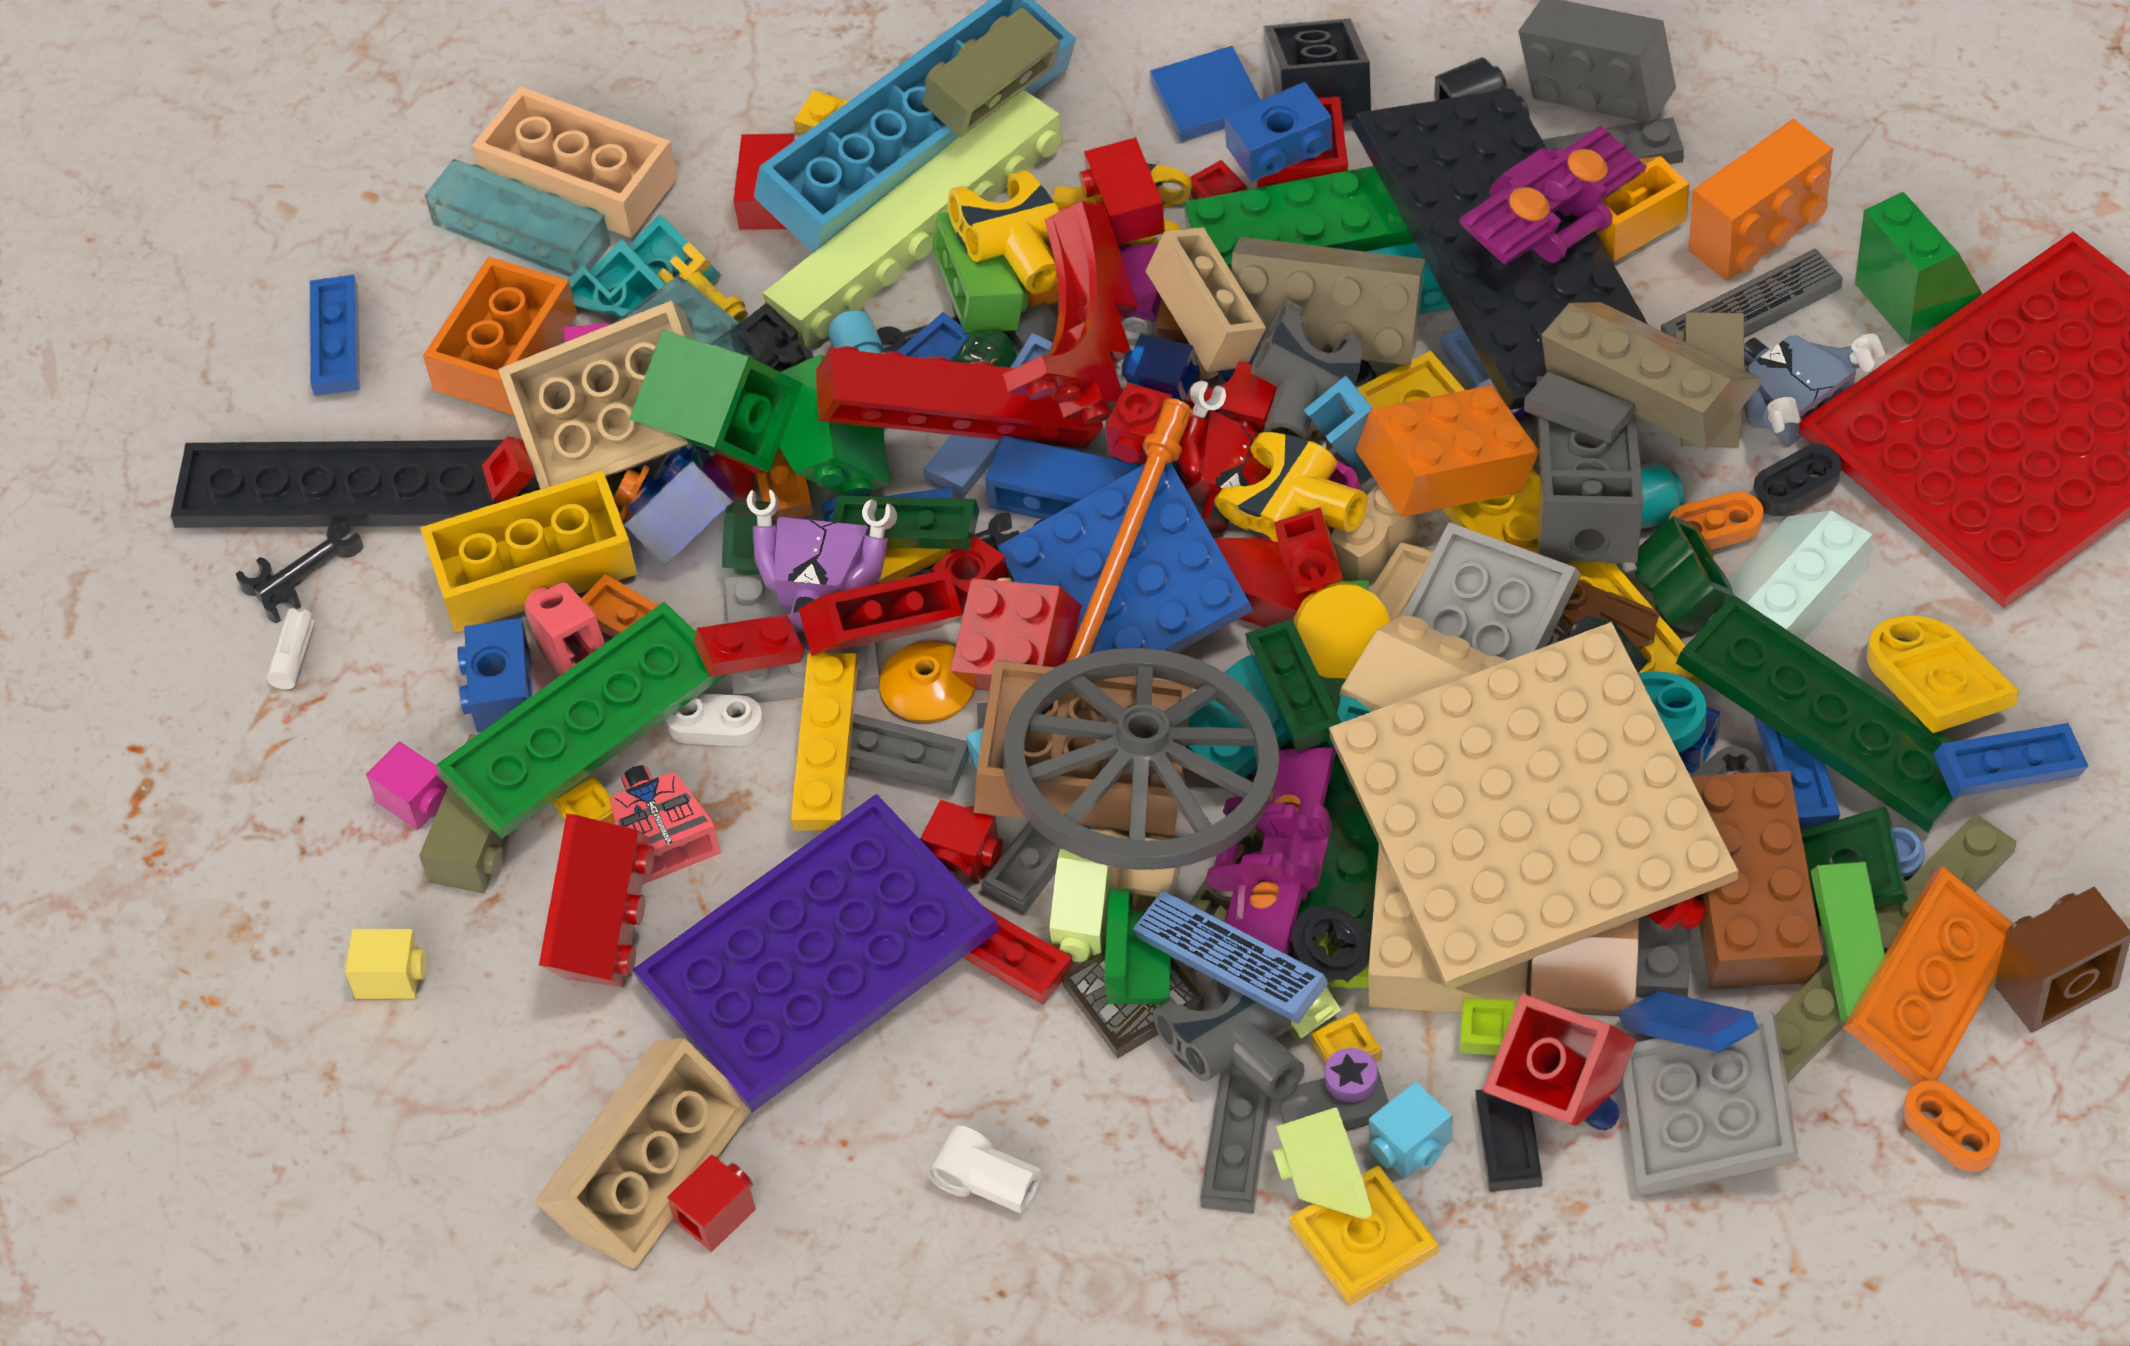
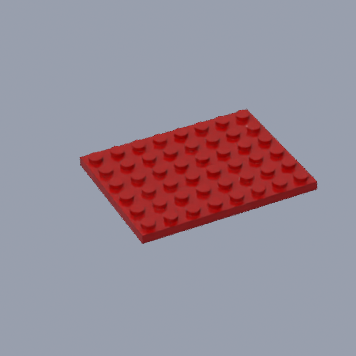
[1798,231,2130,608]

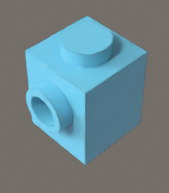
[1368,1081,1452,1179]

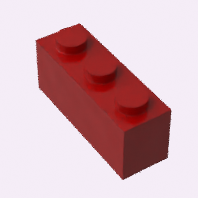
[798,569,963,656]

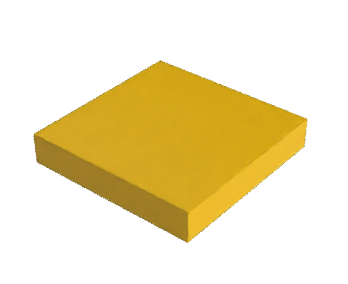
[1289,1165,1439,1306]

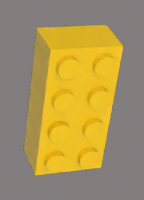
[420,470,637,633]

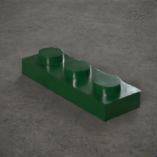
[832,495,980,550]
[1245,619,1342,752]

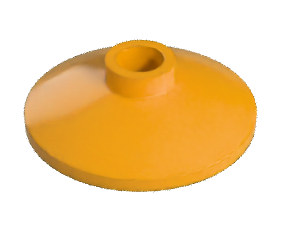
[879,641,975,724]

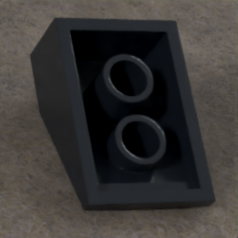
[1263,18,1371,120]

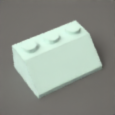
[1709,510,1872,640]

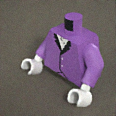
[747,490,897,629]

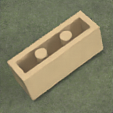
[1146,227,1266,372]

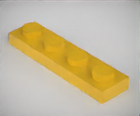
[791,653,859,831]

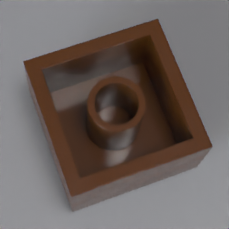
[1995,886,2130,1033]

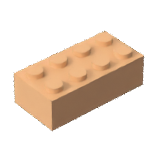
[472,86,678,238]

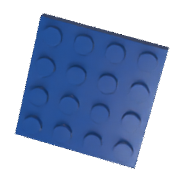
[997,463,1253,677]

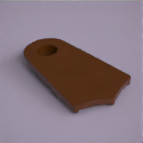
[1562,581,1659,650]

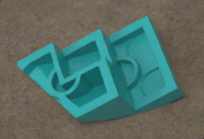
[568,214,722,319]

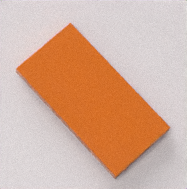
[1843,866,2013,1085]

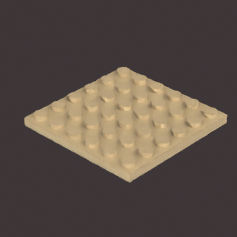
[1329,622,1738,991]

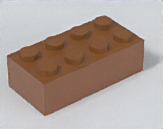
[1690,771,1823,988]

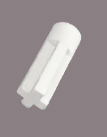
[267,608,315,690]

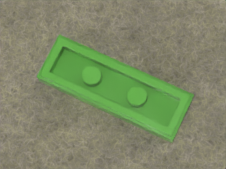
[1811,862,1885,1022]

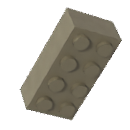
[1231,237,1426,366]

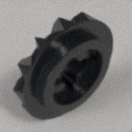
[1288,906,1371,985]

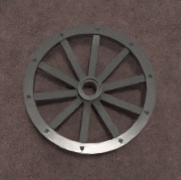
[1003,648,1279,870]

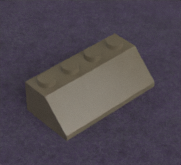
[1542,302,1761,450]

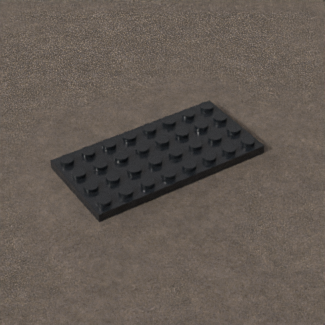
[1351,89,1649,410]

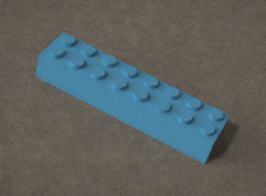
[754,0,1076,253]

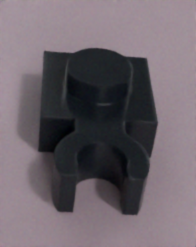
[733,303,814,372]

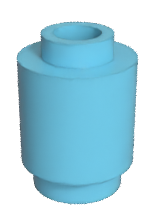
[828,310,885,353]

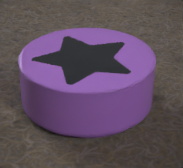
[1325,1048,1378,1103]

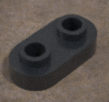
[1753,445,1841,516]

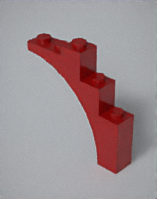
[1002,201,1138,425]

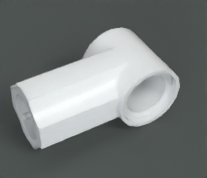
[927,1126,1042,1214]

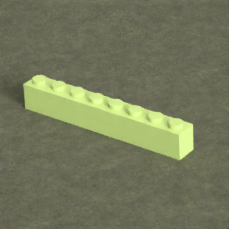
[763,90,1062,348]

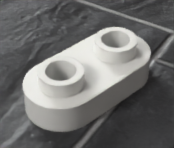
[665,694,764,747]

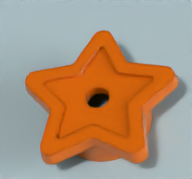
[613,465,650,521]

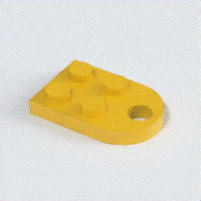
[1866,615,2019,733]

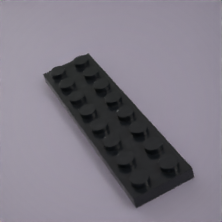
[170,440,541,528]

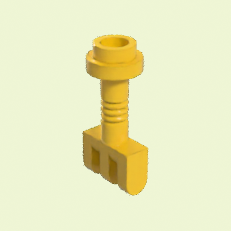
[657,242,748,332]

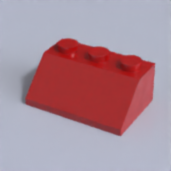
[539,813,654,988]

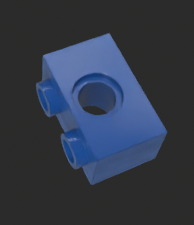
[1224,82,1332,182]
[457,618,533,732]

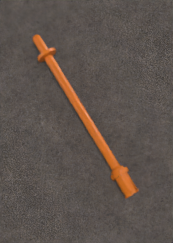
[1066,398,1193,662]

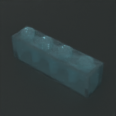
[425,159,611,277]

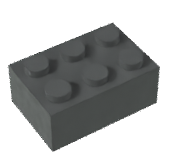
[1518,0,1676,124]

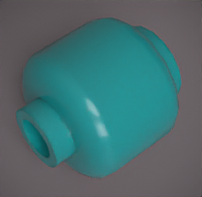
[1640,463,1684,529]

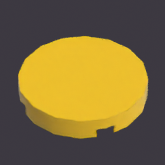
[1294,582,1390,679]

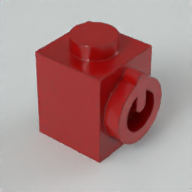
[1106,382,1172,464]
[1274,507,1343,595]
[920,799,1003,884]

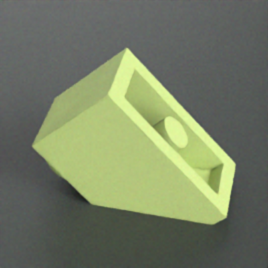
[1049,849,1114,962]
[1272,1107,1373,1219]

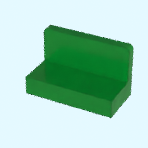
[1104,889,1171,1004]

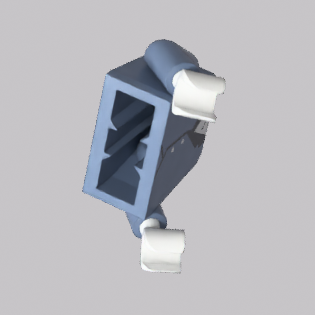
[1744,334,1885,447]

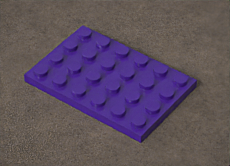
[633,793,999,1113]

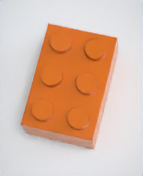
[1688,119,1833,282]
[423,256,577,416]
[1355,385,1539,518]

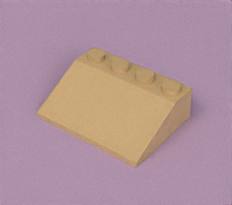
[498,300,695,489]
[1368,845,1528,1013]

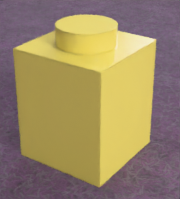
[345,929,427,999]

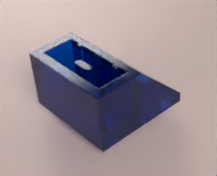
[624,445,736,566]

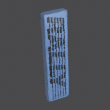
[1133,890,1328,1024]

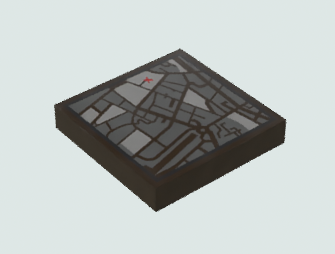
[1061,950,1204,1059]

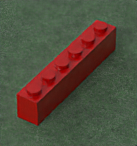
[815,346,1103,449]

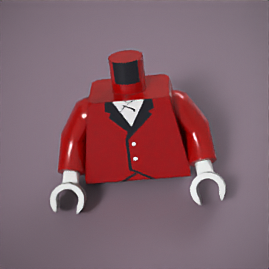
[1176,381,1326,533]

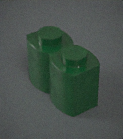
[1635,516,1734,633]

